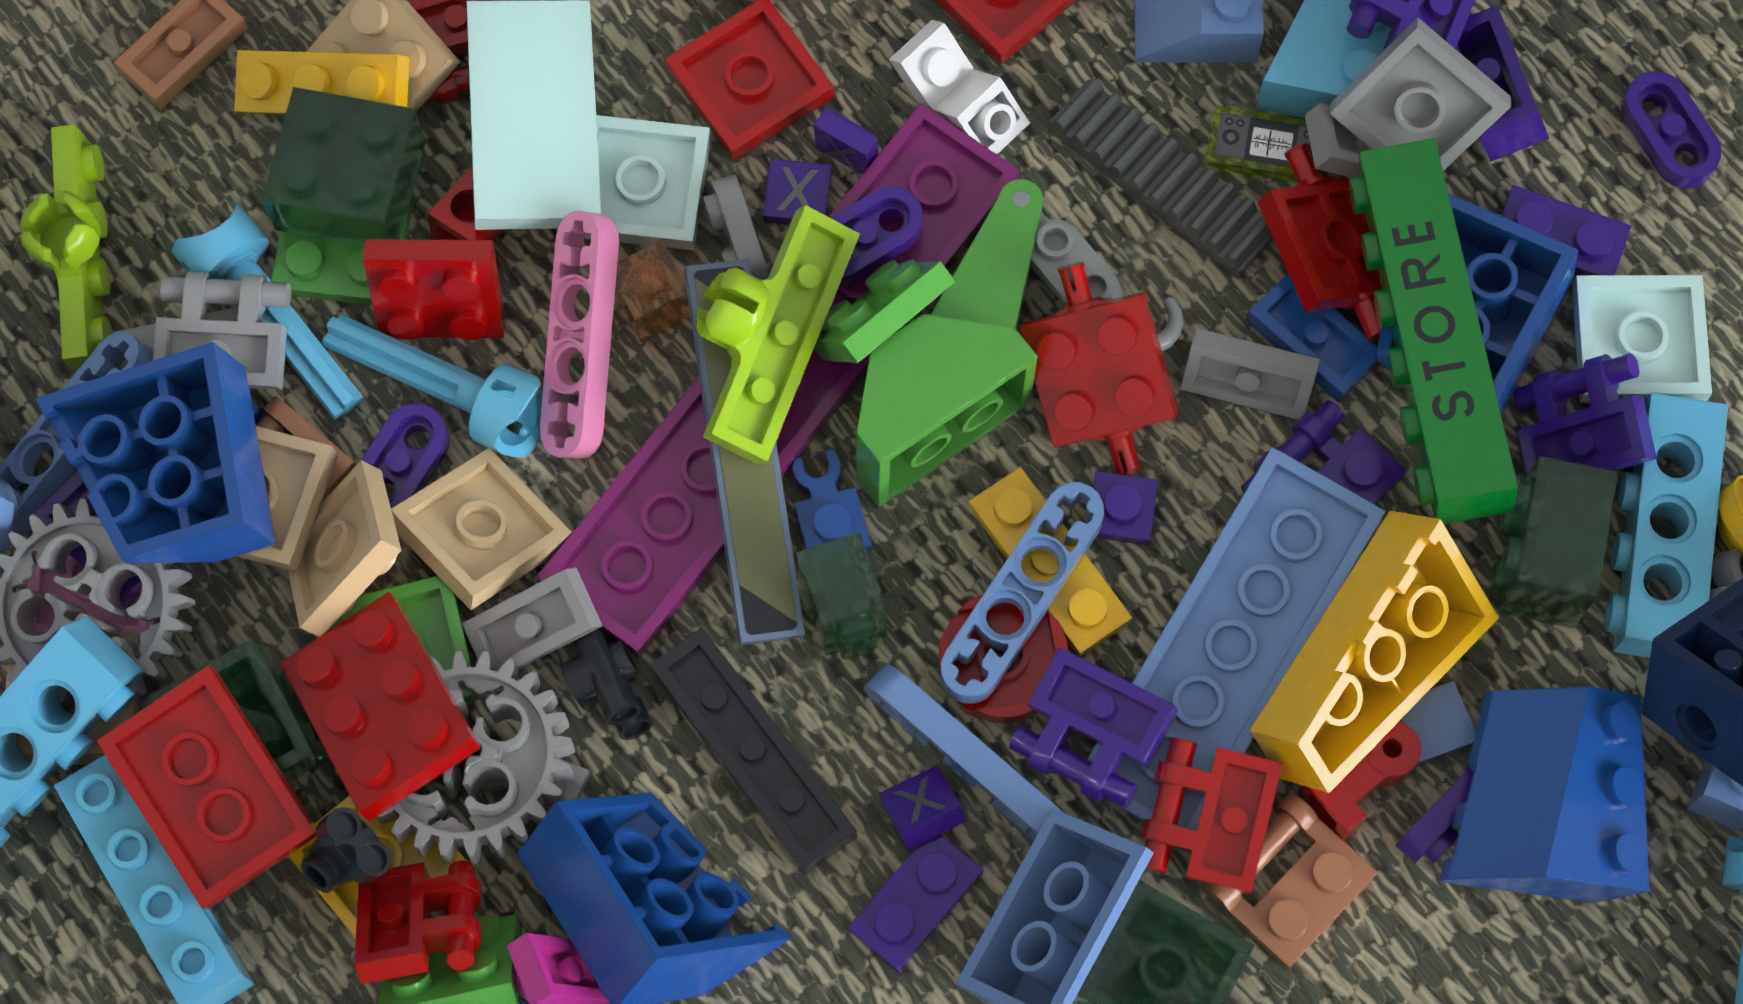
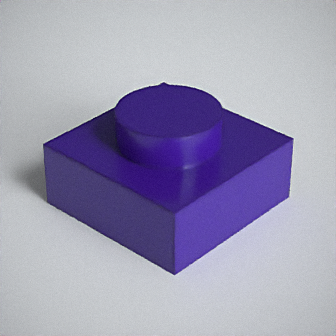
[1088,471,1158,546]

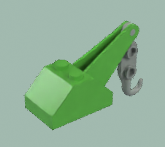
[856,179,1184,508]

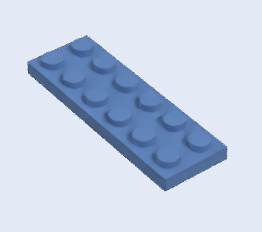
[1088,447,1386,831]

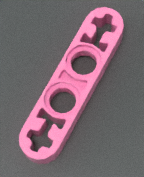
[540,210,619,459]

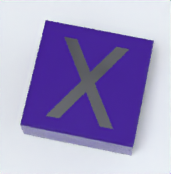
[814,108,878,175]
[763,159,832,225]
[878,766,967,850]

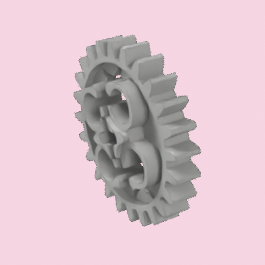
[0,499,195,710]
[377,651,575,864]

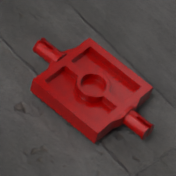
[1258,143,1382,343]
[1019,262,1179,475]

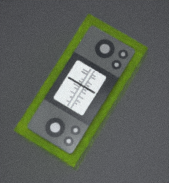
[1204,105,1330,184]

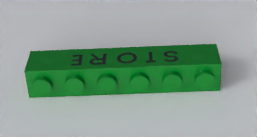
[1349,138,1518,524]

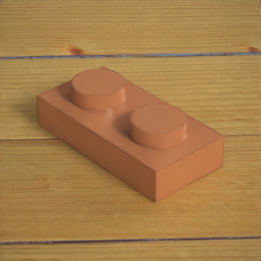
[114,0,249,110]

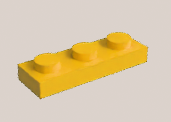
[234,50,410,119]
[968,467,1133,657]

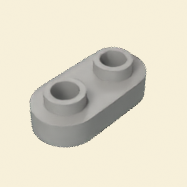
[703,174,769,280]

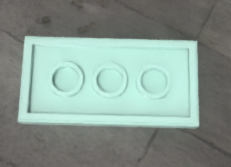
[467,0,601,230]

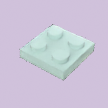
[584,115,711,251]
[1572,275,1712,403]

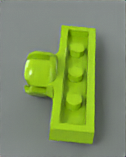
[20,124,113,372]
[695,205,860,465]

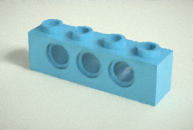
[1604,393,1728,658]
[0,616,144,848]
[53,755,255,1004]

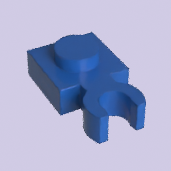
[793,449,872,567]

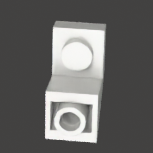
[889,20,1030,154]

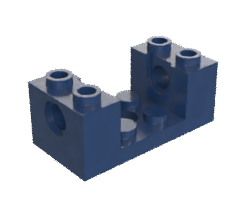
[1641,578,1743,787]

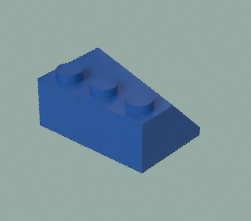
[1377,193,1579,415]
[35,342,276,563]
[1439,687,1650,902]
[517,792,792,1004]

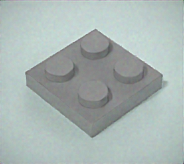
[1329,17,1511,171]

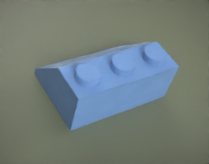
[1134,0,1264,63]
[956,808,1154,1004]

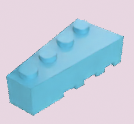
[1256,0,1403,118]

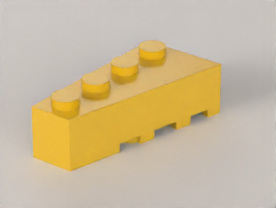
[1249,511,1499,793]

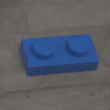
[1246,273,1380,403]

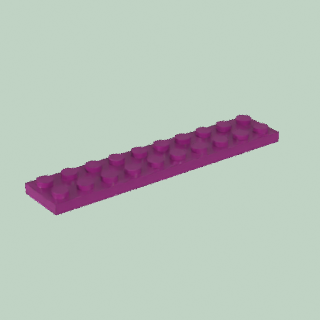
[537,103,1020,658]

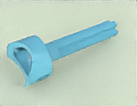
[171,202,364,420]
[322,314,542,458]

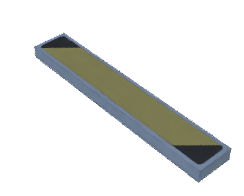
[684,259,805,646]

